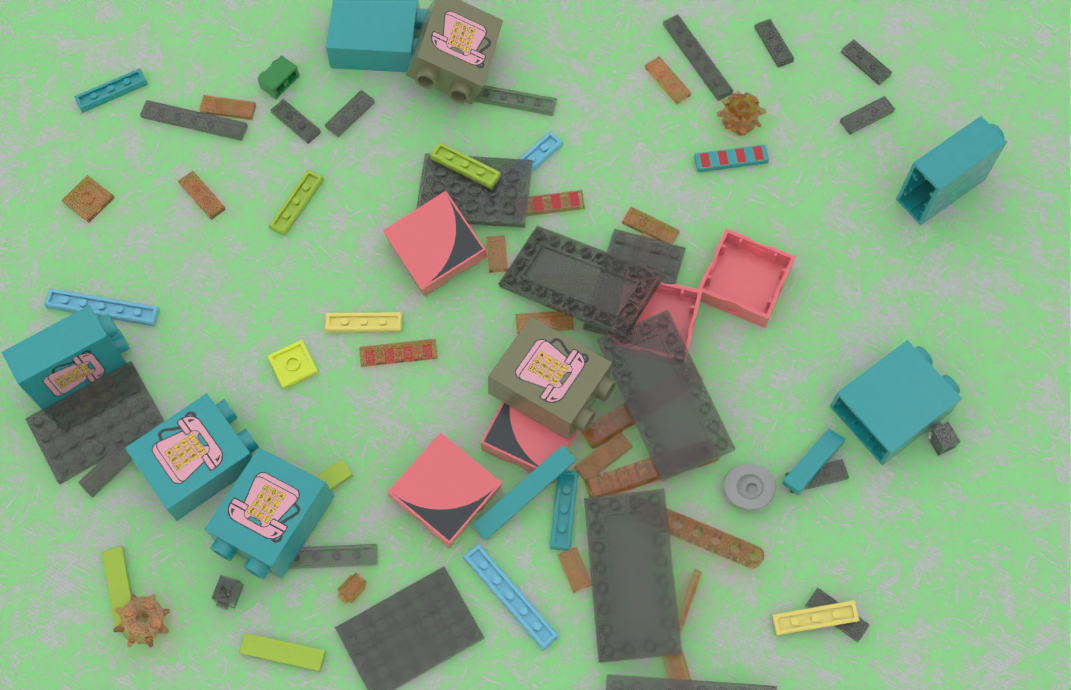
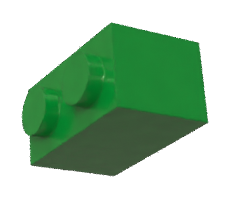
[257,55,300,99]

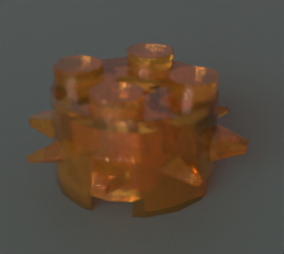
[717,91,766,136]
[113,594,170,647]

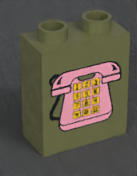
[406,0,503,104]
[488,317,616,440]

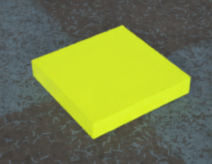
[267,340,318,390]

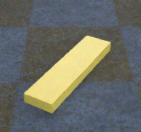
[325,312,402,333]
[772,600,859,636]

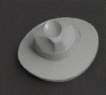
[724,464,776,510]

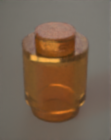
[337,573,367,604]

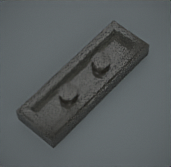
[754,18,794,68]
[841,39,892,85]
[325,90,375,138]
[840,96,895,135]
[271,99,321,144]
[78,441,133,497]
[785,459,849,493]
[806,588,870,643]

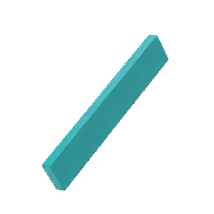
[472,445,577,540]

